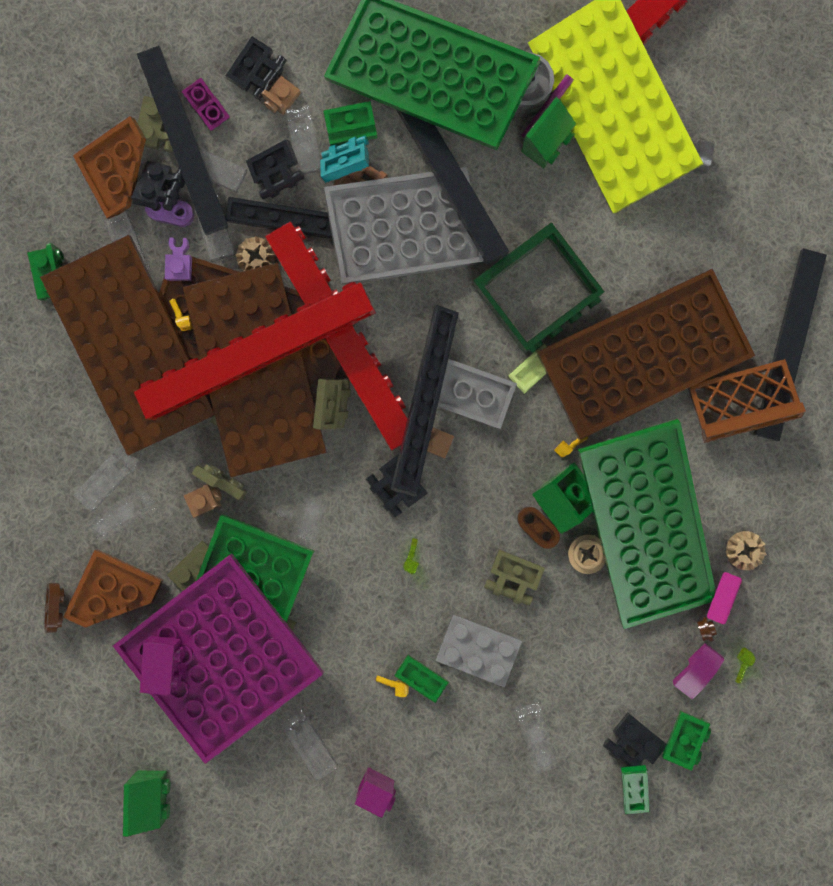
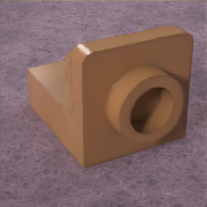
[262,76,301,115]
[427,427,454,459]
[184,484,222,518]

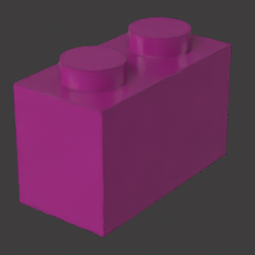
[139,636,184,696]
[354,767,396,818]

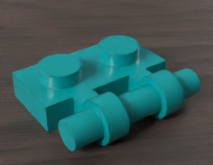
[320,135,369,183]

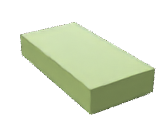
[508,343,546,394]

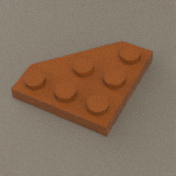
[73,116,146,220]
[63,549,163,628]

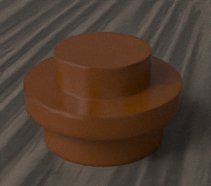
[697,617,717,642]

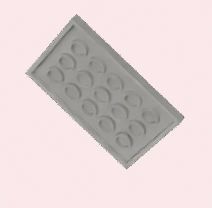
[323,167,485,286]

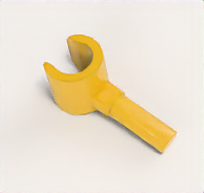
[169,299,193,331]
[554,436,588,457]
[375,675,409,697]

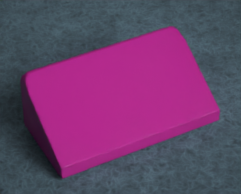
[707,572,742,625]

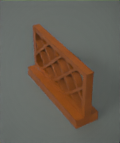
[688,359,806,443]

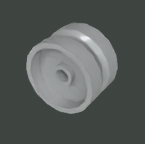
[515,52,554,117]

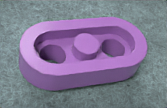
[145,200,194,227]

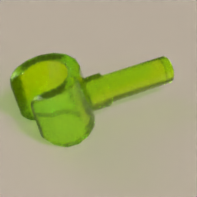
[403,538,419,574]
[735,647,755,684]

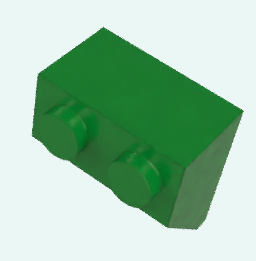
[521,97,576,169]
[532,462,593,534]
[123,770,171,837]

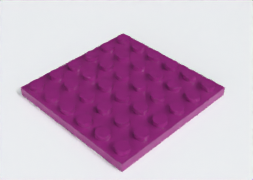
[113,553,324,764]

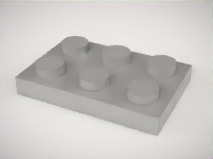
[438,359,517,430]
[436,614,522,687]

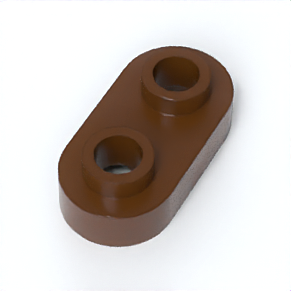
[517,507,560,549]
[44,583,64,633]

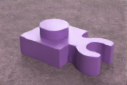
[165,238,192,281]

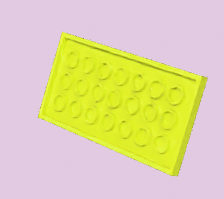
[528,0,704,214]

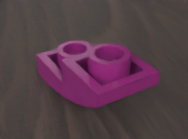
[182,78,230,131]
[673,643,724,700]

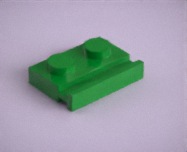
[323,101,378,146]

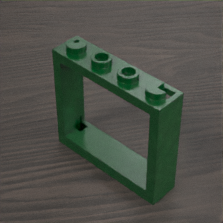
[472,222,605,354]

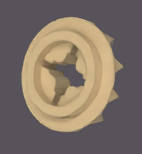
[236,236,275,271]
[726,531,767,570]
[568,535,606,574]

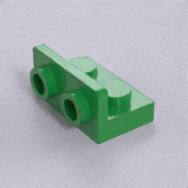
[27,243,65,301]
[662,710,711,771]

